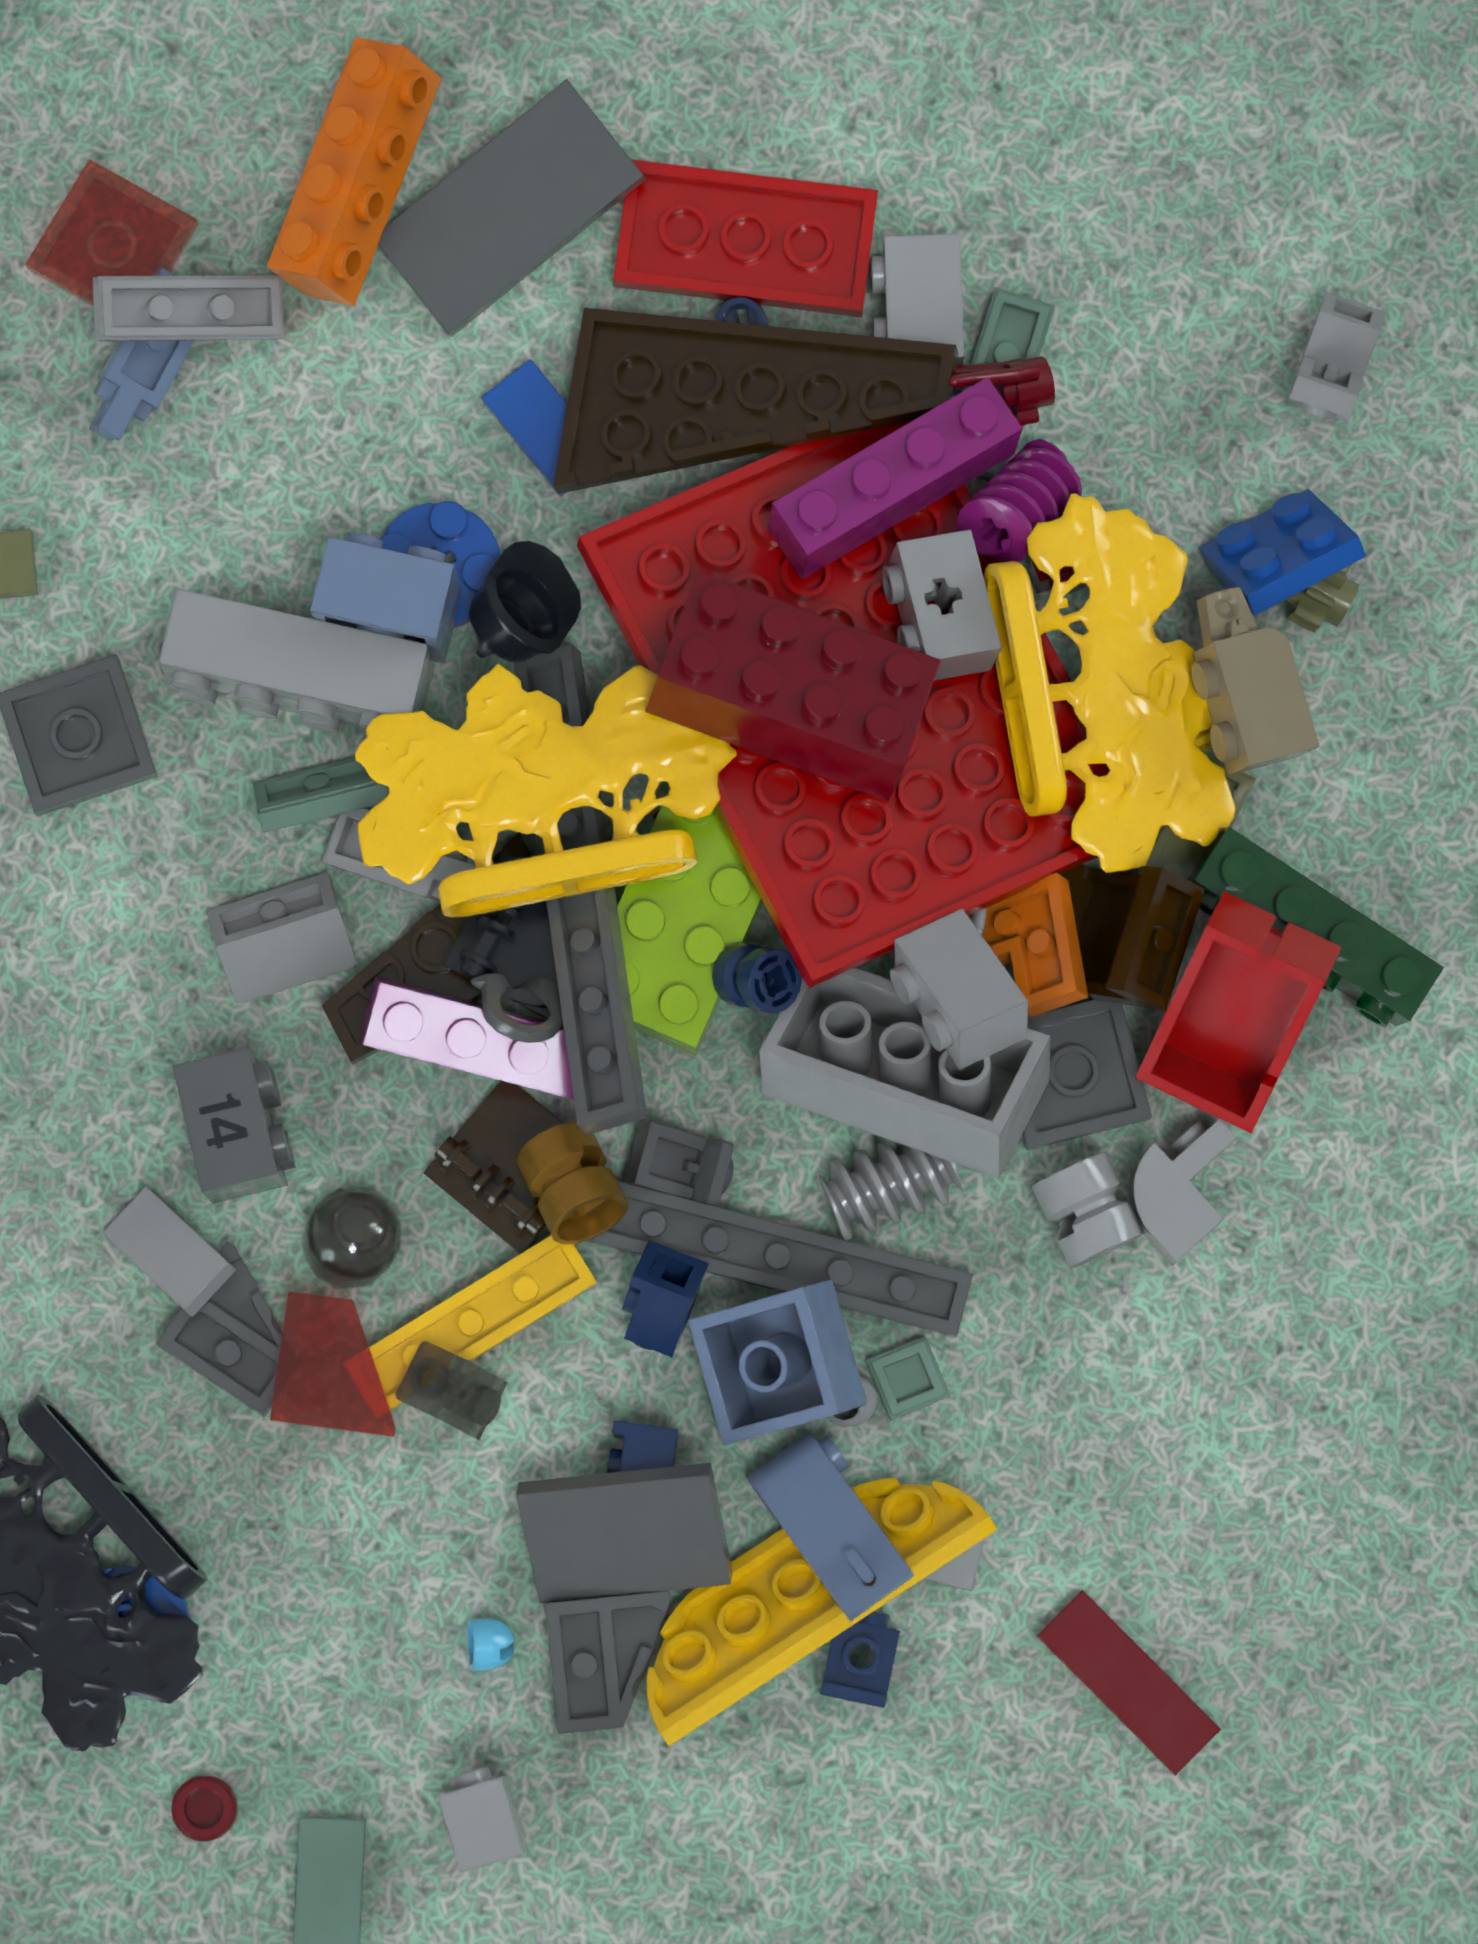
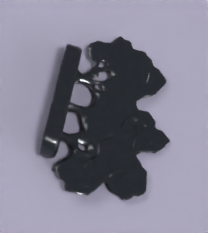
[0,1395,208,1751]

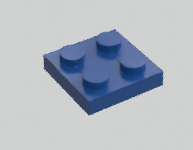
[1199,489,1366,616]

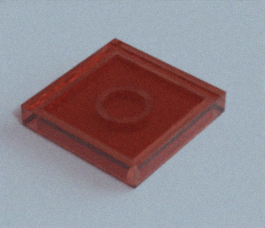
[25,159,199,307]

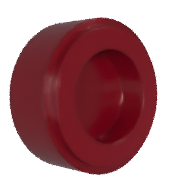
[171,1776,238,1842]

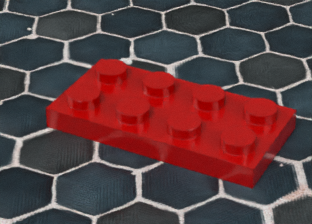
[613,159,878,318]

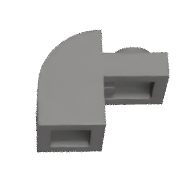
[1287,292,1385,422]
[1129,1119,1237,1266]

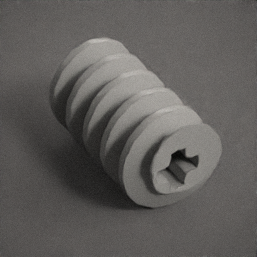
[819,1141,963,1241]

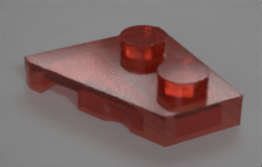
[270,1291,397,1438]

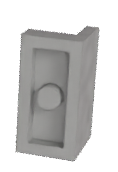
[207,872,357,1004]

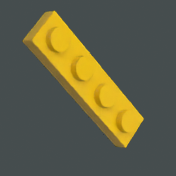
[343,1235,598,1419]

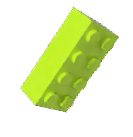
[617,788,763,1056]

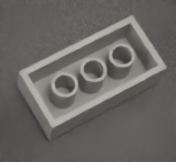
[159,589,434,739]
[759,968,1050,1179]

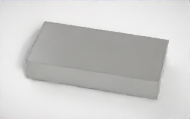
[102,1186,236,1317]

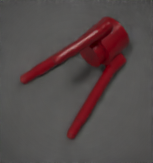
[949,356,1055,426]

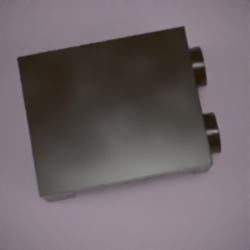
[1059,864,1205,1011]

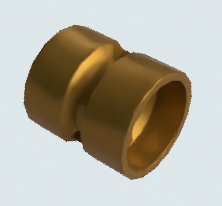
[516,1122,629,1244]

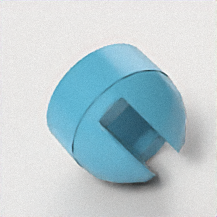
[467,1618,514,1672]

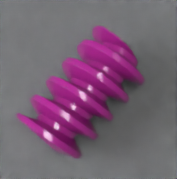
[956,439,1082,562]

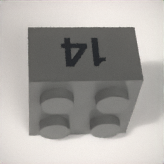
[173,1047,296,1204]

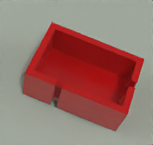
[1135,891,1342,1134]

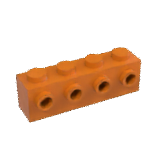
[267,37,442,307]

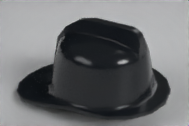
[469,541,582,662]

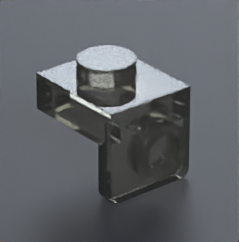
[396,1341,508,1440]

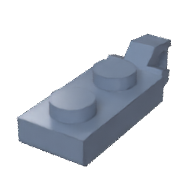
[89,268,194,442]

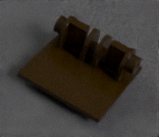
[423,1081,564,1254]

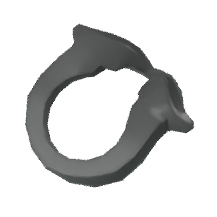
[471,973,563,1043]

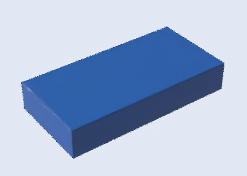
[481,359,567,498]

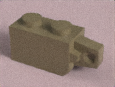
[1192,587,1320,776]

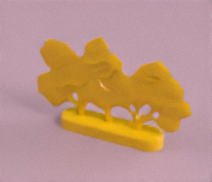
[984,493,1236,873]
[355,663,737,917]

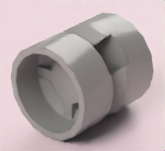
[1031,1152,1145,1269]

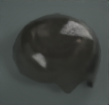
[303,1186,401,1289]

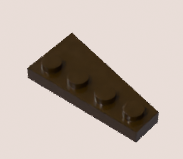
[322,833,532,1065]

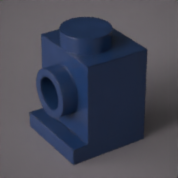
[622,1240,709,1357]
[607,1420,678,1473]
[820,1612,900,1708]

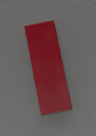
[1036,1590,1221,1776]

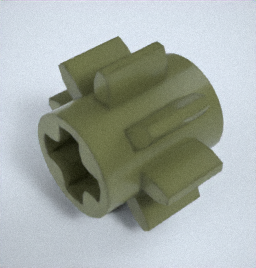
[1286,564,1359,633]

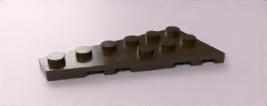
[554,308,959,494]

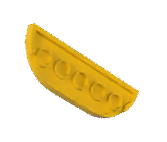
[647,1477,997,1746]

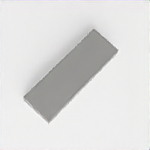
[93,275,284,342]

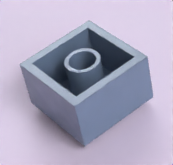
[310,532,462,664]
[688,1279,867,1446]

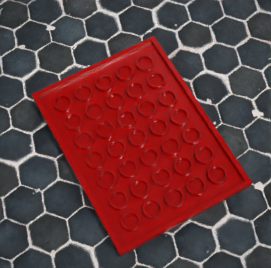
[577,421,1110,989]

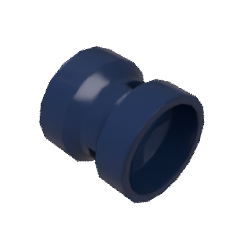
[712,942,802,1013]

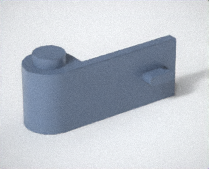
[746,1432,914,1622]

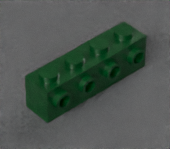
[1187,827,1444,1027]

